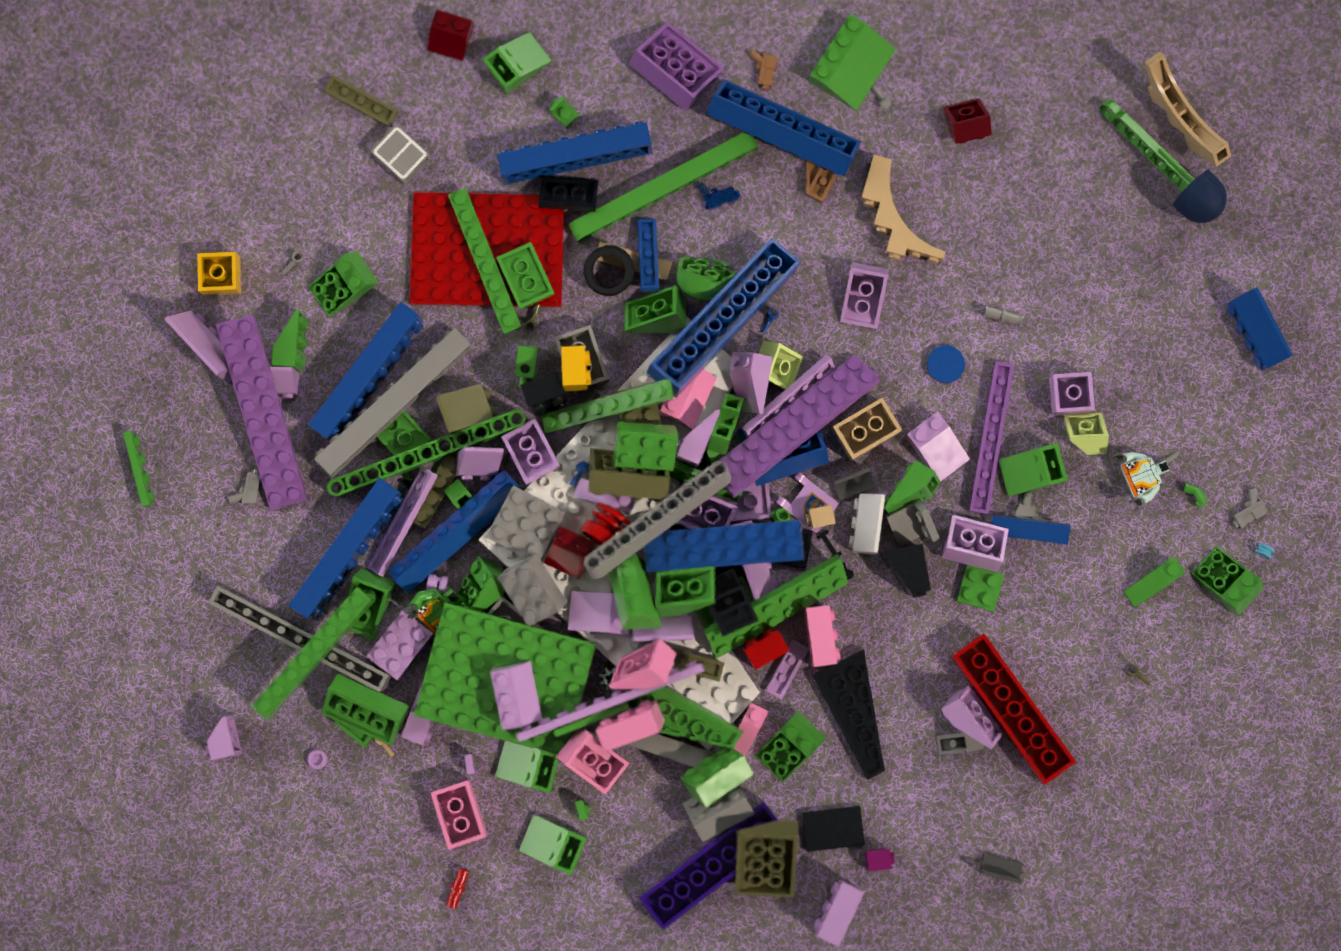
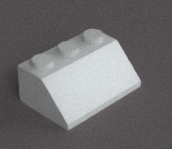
[848,494,885,555]

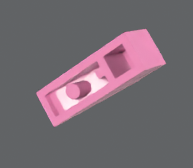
[734,703,769,757]

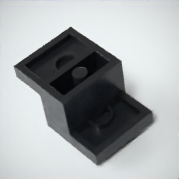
[708,568,759,637]

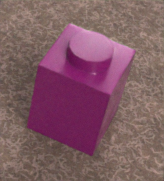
[865,848,895,871]

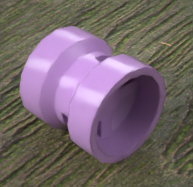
[426,574,449,595]

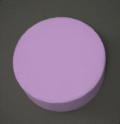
[307,750,328,769]

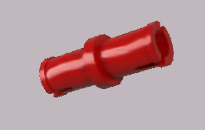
[445,867,470,909]

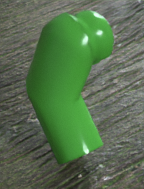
[1183,483,1208,508]

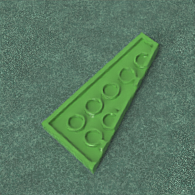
[618,686,743,749]

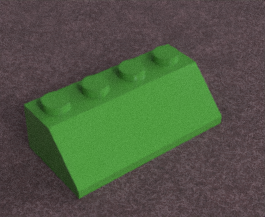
[609,553,661,630]
[321,674,409,746]

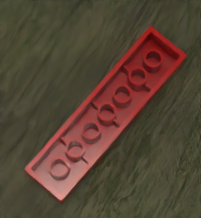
[950,633,1076,785]

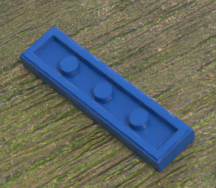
[637,219,659,292]
[992,515,1071,545]

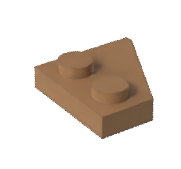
[806,160,838,204]

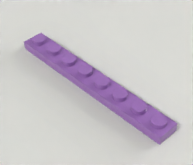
[969,361,1014,515]

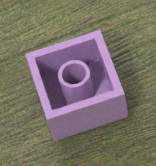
[1049,372,1095,416]

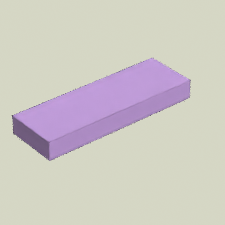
[765,639,809,700]

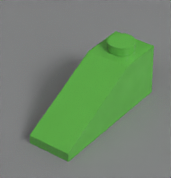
[1123,557,1185,607]

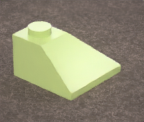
[759,340,803,390]
[1063,413,1109,455]

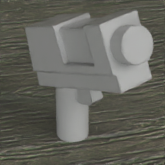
[228,469,261,507]
[1232,489,1268,529]
[1012,493,1046,521]

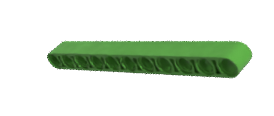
[569,132,759,243]
[327,410,527,497]

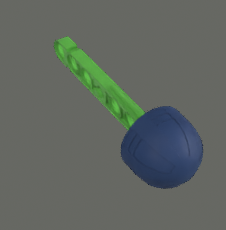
[1100,99,1227,223]

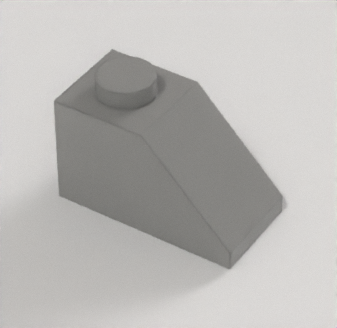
[936,732,984,755]

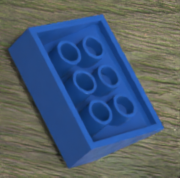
[737,429,829,487]

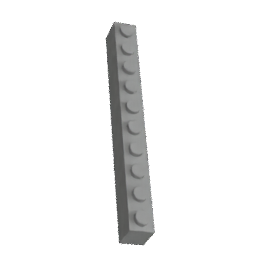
[314,328,471,479]
[208,586,391,692]

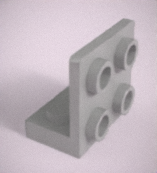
[886,499,940,547]

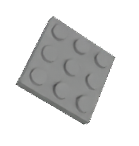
[486,485,565,559]

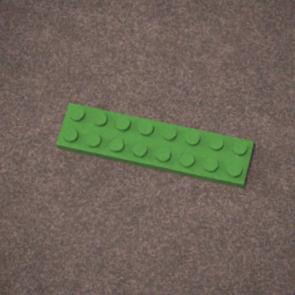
[703,554,848,659]

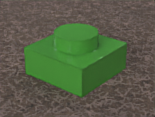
[575,799,591,821]

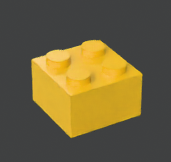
[197,252,241,295]
[561,346,591,391]

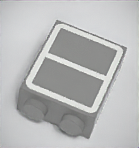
[370,124,431,186]

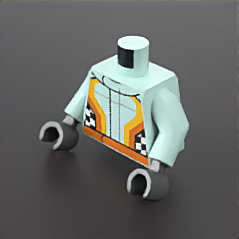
[1112,452,1169,511]

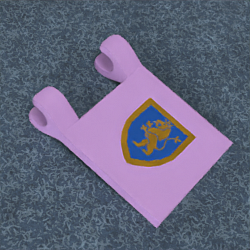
[775,473,839,534]

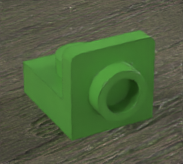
[549,96,579,129]

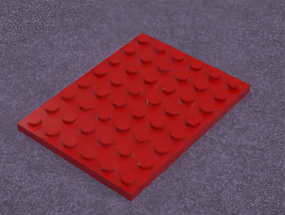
[410,192,564,308]

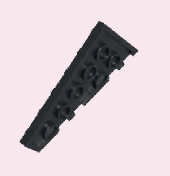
[813,649,885,780]

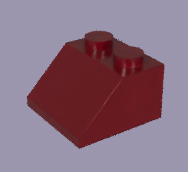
[427,9,474,61]
[943,98,992,144]
[543,526,596,580]

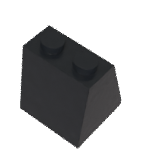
[881,544,931,598]

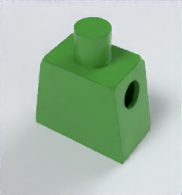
[515,345,541,388]

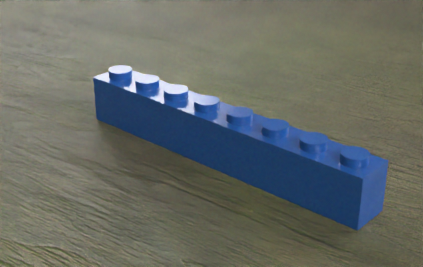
[388,469,523,593]

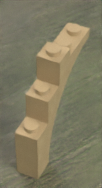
[1144,51,1231,167]
[860,155,945,264]

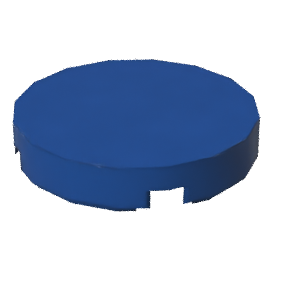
[927,345,965,384]

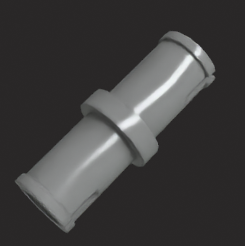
[983,305,1023,327]

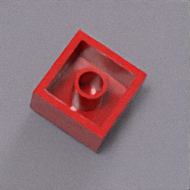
[742,628,790,670]

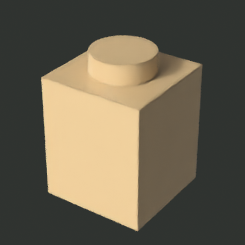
[805,505,836,529]

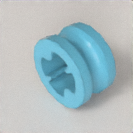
[1255,543,1275,559]

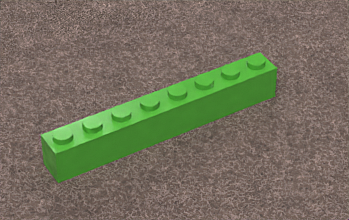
[251,587,375,719]

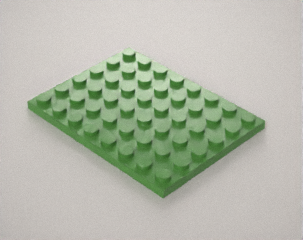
[414,602,597,754]

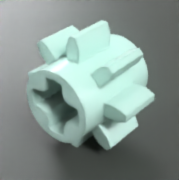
[599,667,617,690]

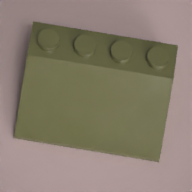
[588,448,670,501]
[735,820,798,898]

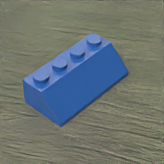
[1227,287,1293,371]

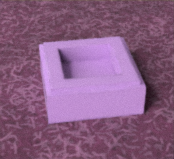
[464,754,476,775]

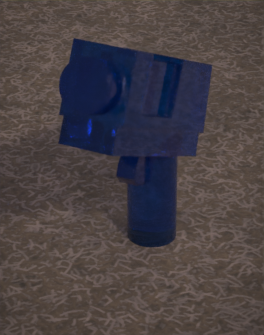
[697,182,740,210]

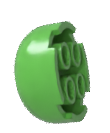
[676,256,735,301]

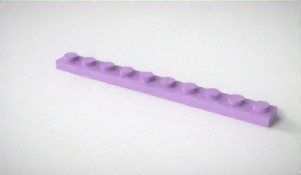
[516,661,704,742]

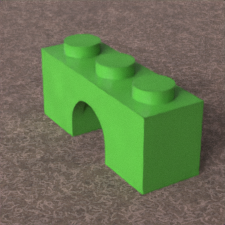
[707,393,744,455]

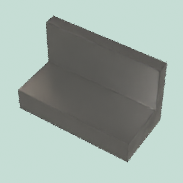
[832,467,875,501]
[980,853,1023,884]

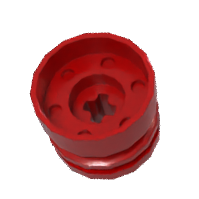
[580,502,631,546]

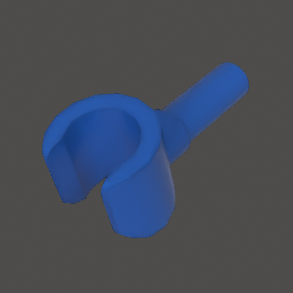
[761,307,779,334]
[569,460,589,486]

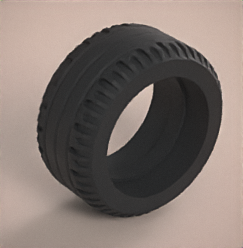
[584,245,635,296]

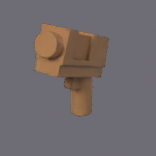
[749,50,777,91]

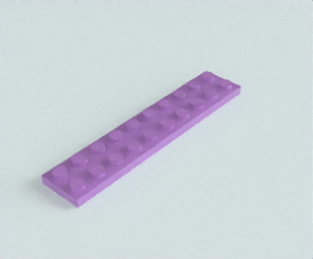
[216,314,308,510]
[719,354,880,497]

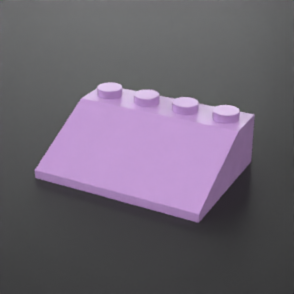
[164,311,232,383]

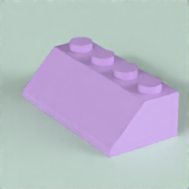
[731,520,778,600]

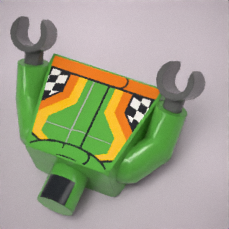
[403,588,458,644]

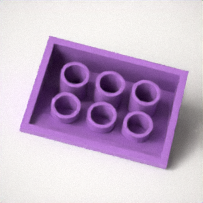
[629,22,725,111]

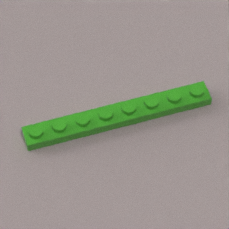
[448,188,522,335]
[542,379,674,434]

